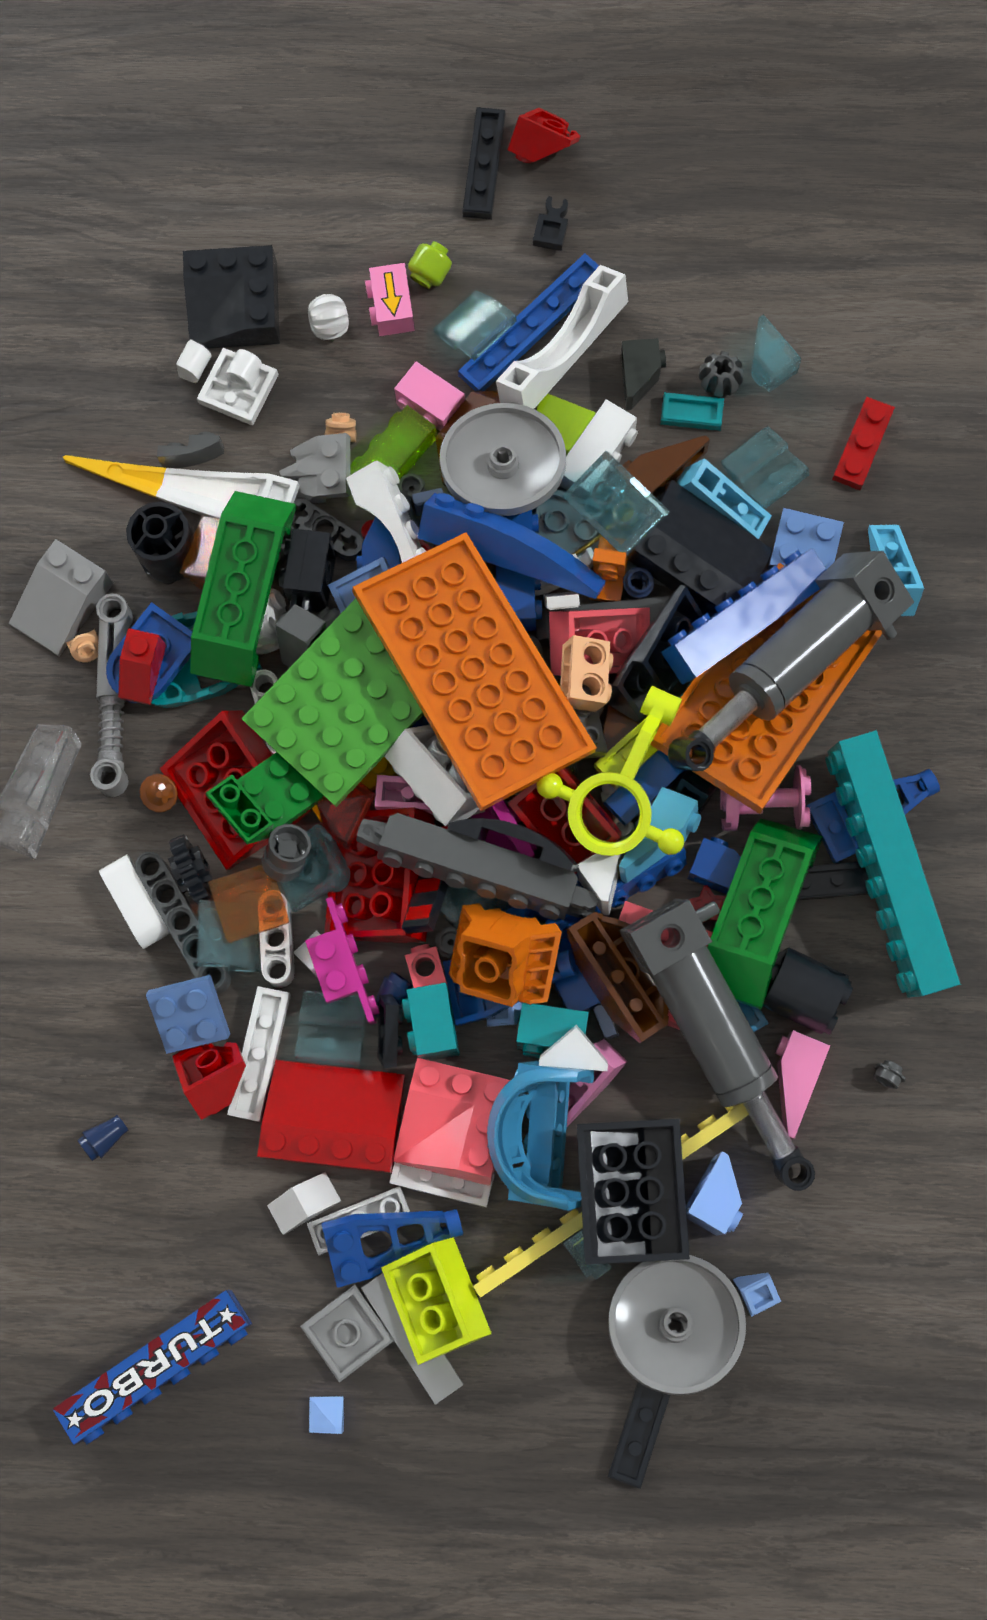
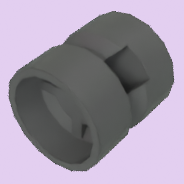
[261,824,311,882]

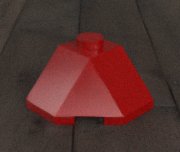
[507,108,581,163]
[172,1042,246,1120]

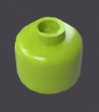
[408,241,452,289]

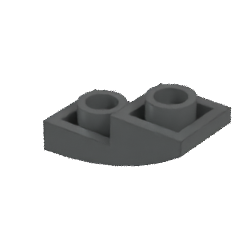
[157,432,224,469]

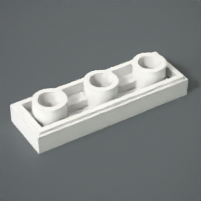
[307,1186,410,1255]

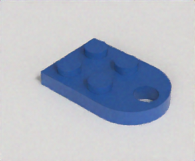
[106,602,193,703]

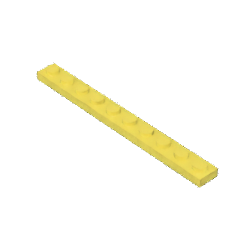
[473,1103,750,1298]

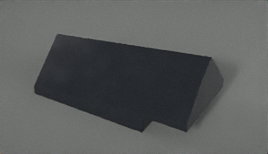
[607,585,703,723]

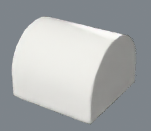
[176,339,212,383]

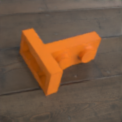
[590,536,631,602]

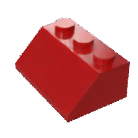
[507,767,622,874]

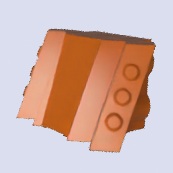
[449,903,562,1007]

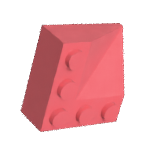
[393,1058,510,1185]

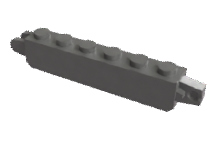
[356,813,599,920]

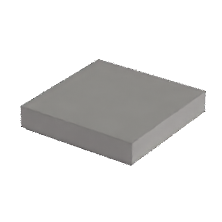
[300,1285,394,1382]

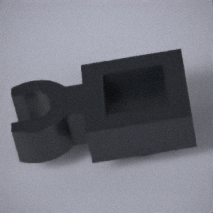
[533,196,568,251]

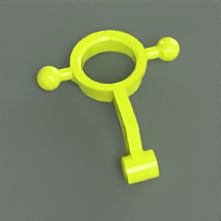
[536,686,684,856]

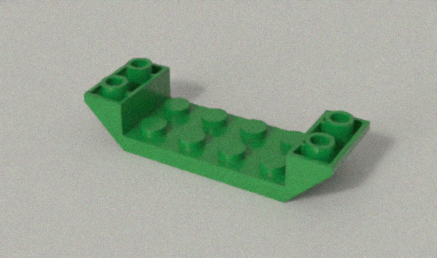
[190,491,296,688]
[206,752,326,845]
[707,818,823,1009]

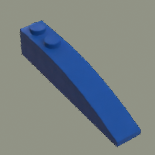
[417,493,606,599]

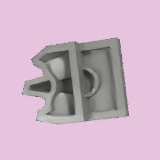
[279,433,350,503]

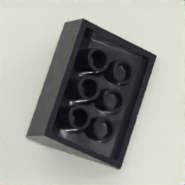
[626,480,773,613]
[577,1119,690,1265]

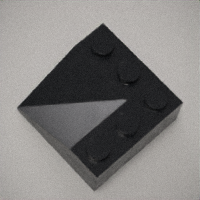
[183,245,280,349]

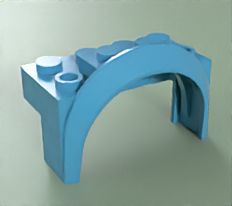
[487,1060,594,1211]

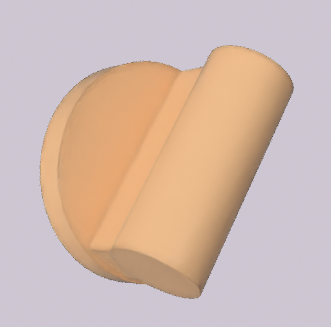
[325,413,357,442]
[66,629,99,663]

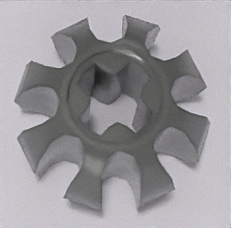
[698,351,744,398]

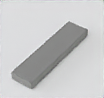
[361,1273,464,1405]

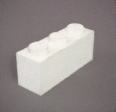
[559,399,638,499]

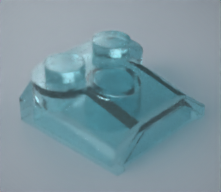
[280,824,350,912]

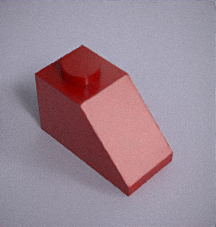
[118,628,166,705]

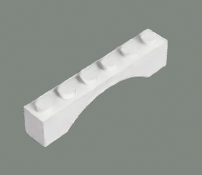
[496,265,628,409]
[346,460,426,563]

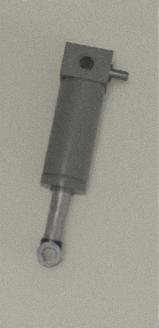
[668,550,914,771]
[619,898,815,1191]

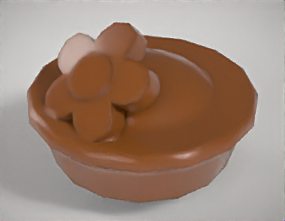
[140,774,177,812]

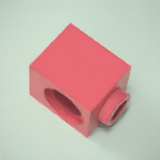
[405,944,448,988]

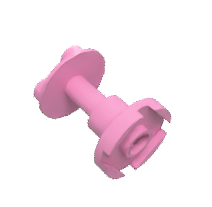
[720,765,811,831]

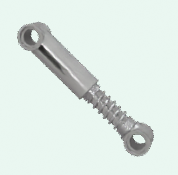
[90,593,134,797]

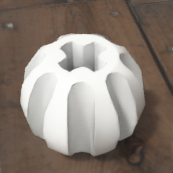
[308,294,349,340]

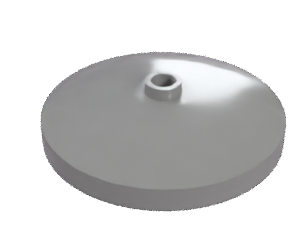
[440,403,566,516]
[608,1255,746,1395]

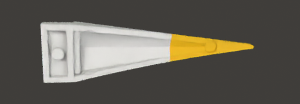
[63,455,299,522]

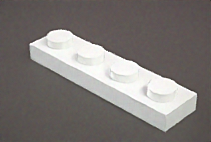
[227,986,291,1122]

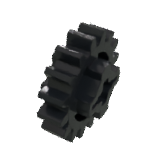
[168,834,213,904]

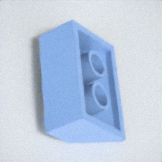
[686,1151,743,1236]

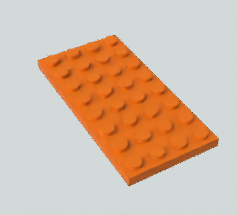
[352,532,597,811]
[650,563,883,814]

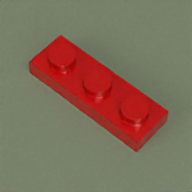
[832,396,895,491]

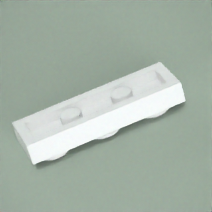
[389,1162,495,1208]

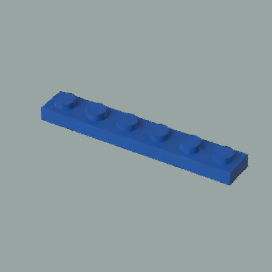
[458,253,599,391]

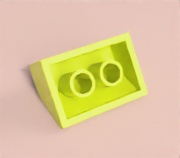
[381,1237,492,1365]

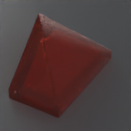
[317,782,376,849]

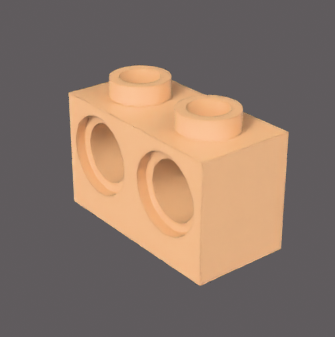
[560,635,613,712]

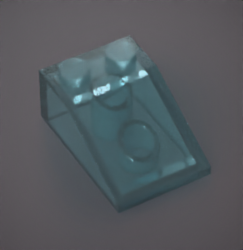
[562,451,670,555]

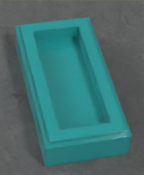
[660,392,724,431]

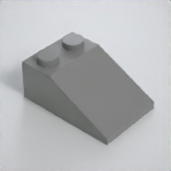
[9,539,114,657]

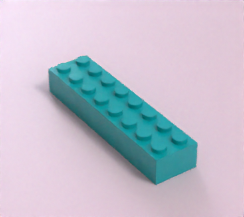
[825,730,961,998]

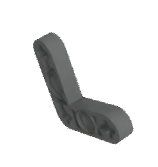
[275,498,363,573]

